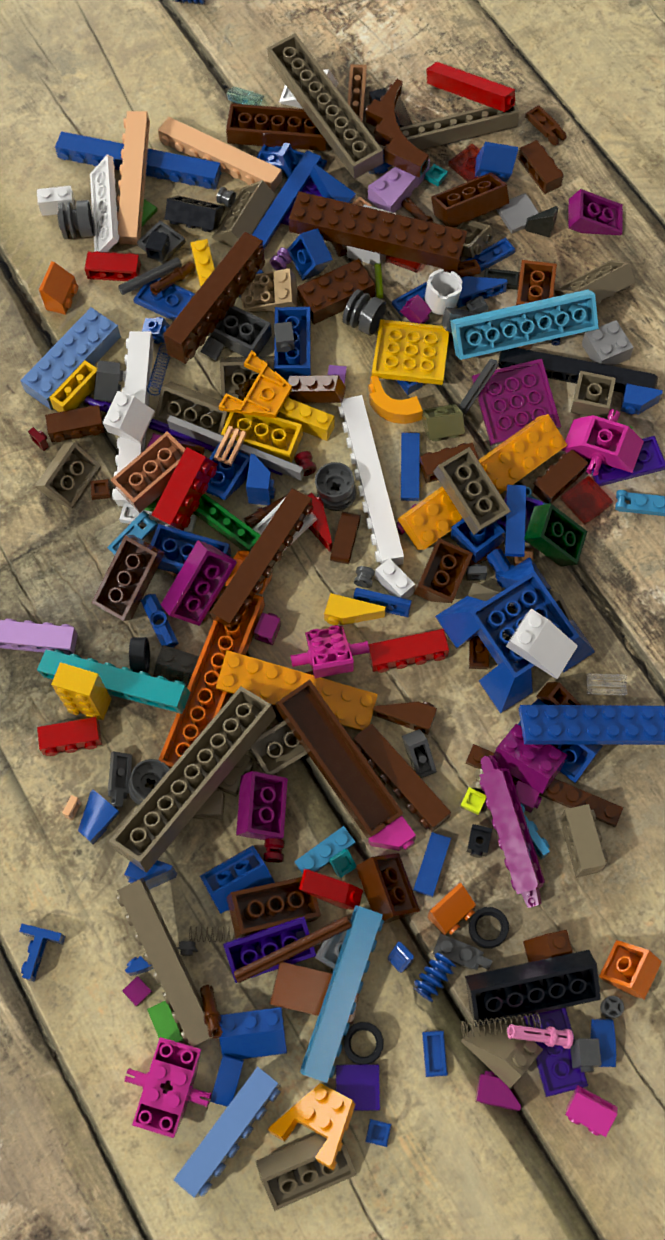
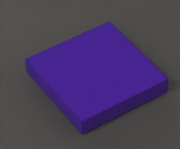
[336,1065,380,1111]

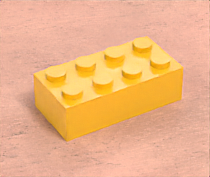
[221,412,303,463]
[51,662,112,720]

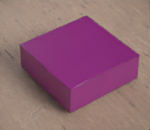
[122,976,152,1007]

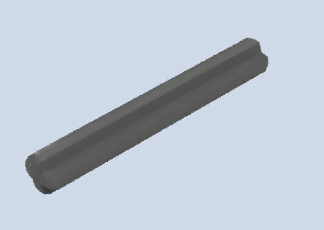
[118,257,182,295]
[458,359,499,415]

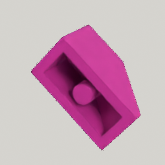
[368,816,416,851]

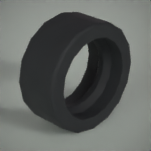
[129,637,150,673]
[469,907,509,949]
[343,1022,384,1065]

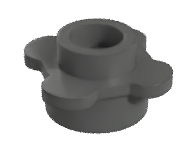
[177,941,198,956]

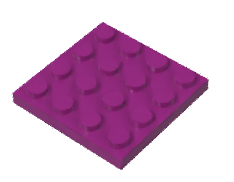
[472,359,561,446]

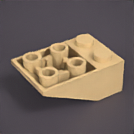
[241,268,298,312]

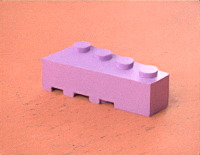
[368,160,430,213]

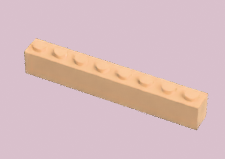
[117,111,150,245]
[158,117,282,192]

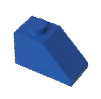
[620,384,663,415]

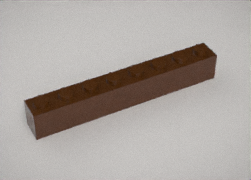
[210,488,313,629]

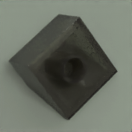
[153,645,199,687]

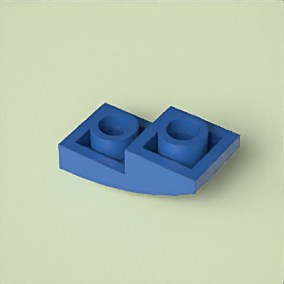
[125,956,153,976]
[590,1019,616,1067]
[210,1055,244,1107]

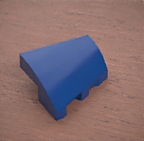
[78,789,120,844]

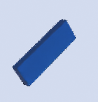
[354,588,412,617]
[413,832,451,898]

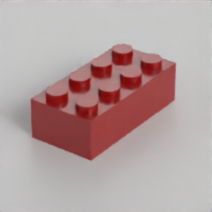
[152,447,218,531]

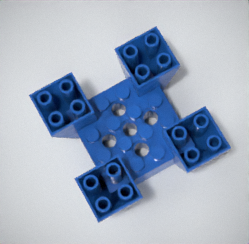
[435,557,595,714]

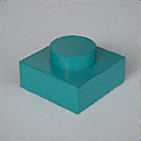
[424,164,448,187]
[329,848,356,878]

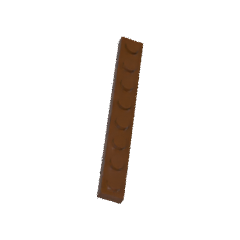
[465,744,624,827]

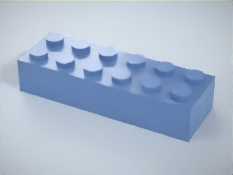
[20,307,121,410]
[174,1067,281,1198]

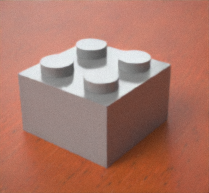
[582,320,634,366]

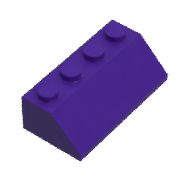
[223,917,316,983]

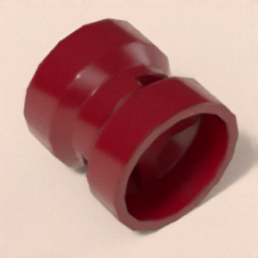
[294,451,317,476]
[263,838,285,863]

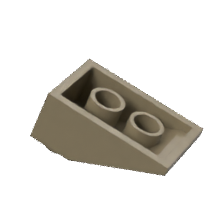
[461,1022,543,1088]

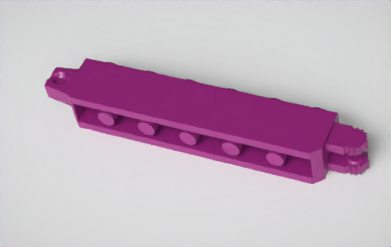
[480,755,545,908]

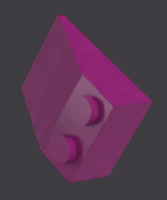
[568,189,623,235]

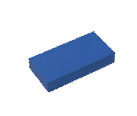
[422,1031,448,1077]

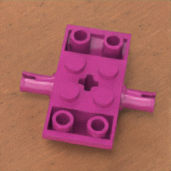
[562,409,644,476]
[290,625,369,678]
[124,1037,212,1138]

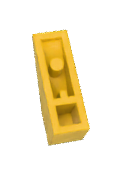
[324,593,386,625]

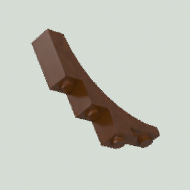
[365,79,429,178]

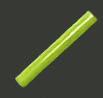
[374,263,383,298]

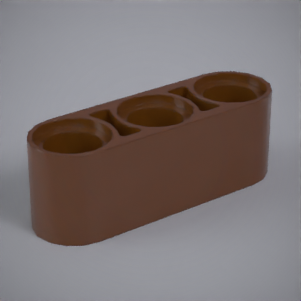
[330,511,361,565]

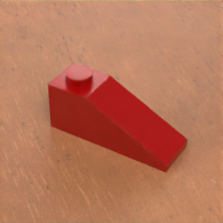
[307,492,332,552]
[299,869,363,910]

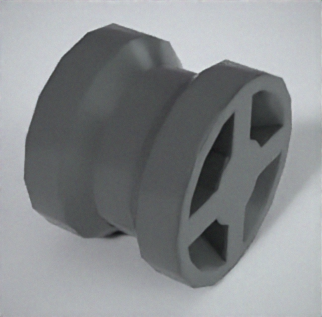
[216,187,236,208]
[354,566,375,588]
[600,996,624,1019]

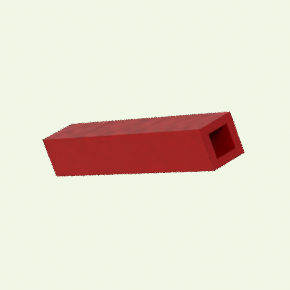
[426,62,516,112]

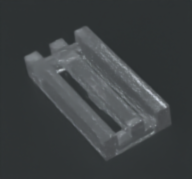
[586,673,627,695]

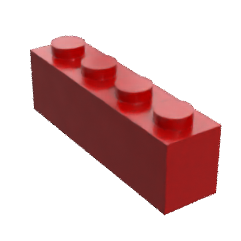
[368,629,449,673]

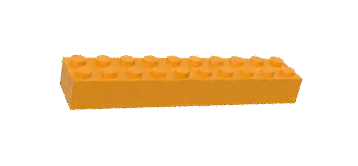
[398,414,567,550]

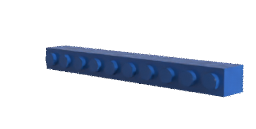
[55,131,222,190]

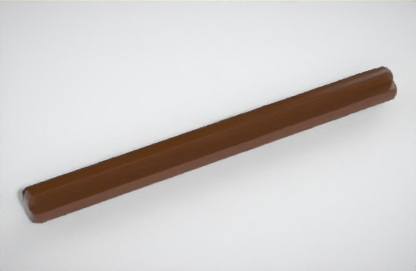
[234,916,352,983]

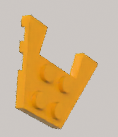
[218,351,292,418]
[268,1083,356,1170]

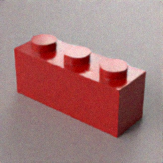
[84,251,141,281]
[37,717,102,756]

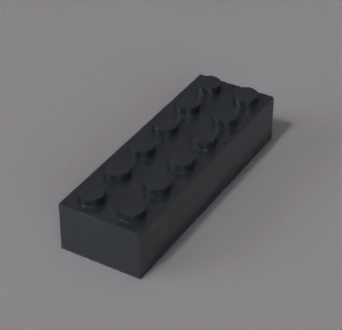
[465,950,601,1027]

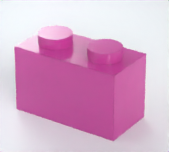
[565,1085,618,1137]

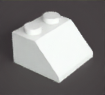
[103,391,155,444]

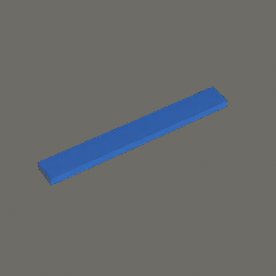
[252,150,322,249]
[392,237,516,317]

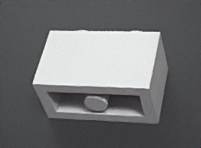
[37,186,75,216]
[375,558,415,599]

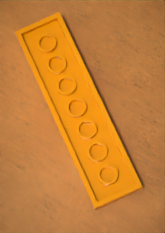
[215,650,378,731]

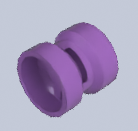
[270,247,292,271]

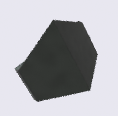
[525,206,558,238]

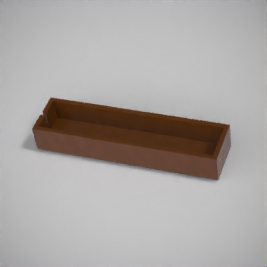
[163,232,265,364]
[274,680,404,838]

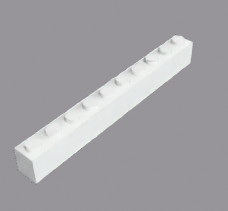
[112,331,154,506]
[338,395,404,565]

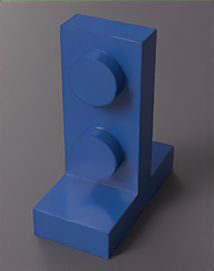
[256,143,298,178]
[19,924,66,982]

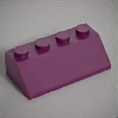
[160,540,237,626]

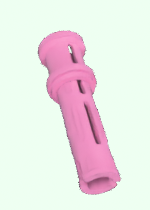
[507,1024,573,1049]

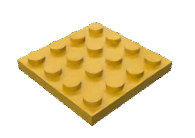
[371,319,449,385]

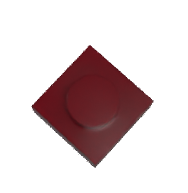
[28,427,49,451]

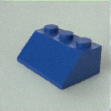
[200,846,275,914]
[219,1007,287,1060]

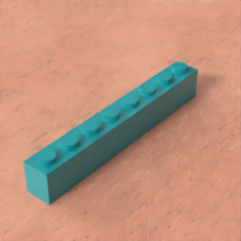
[37,649,191,714]

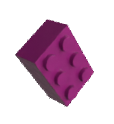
[493,724,568,794]
[236,771,288,840]

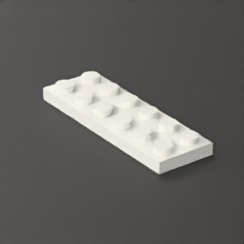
[90,155,119,253]

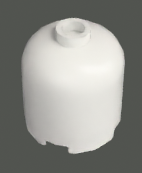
[425,269,462,315]

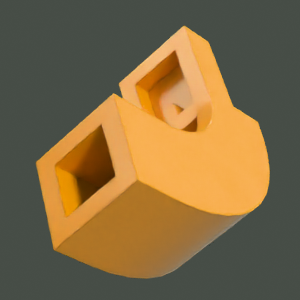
[368,376,423,424]

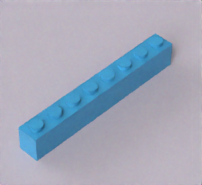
[300,906,384,1083]

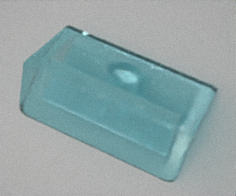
[227,86,264,105]

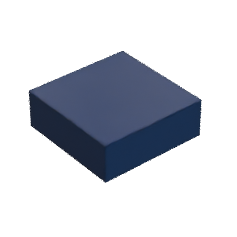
[365,1119,392,1147]

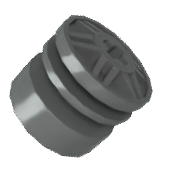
[57,200,94,240]
[342,289,386,336]
[315,462,356,511]
[128,759,170,805]

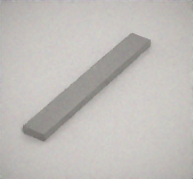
[167,415,304,481]

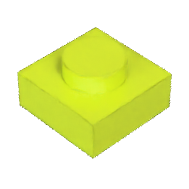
[460,787,486,815]

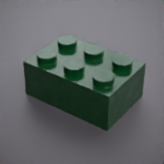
[524,503,588,567]

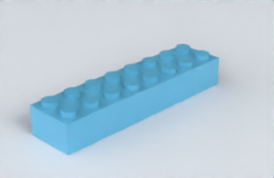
[450,289,599,360]

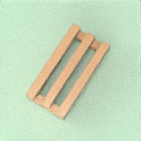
[214,426,247,466]

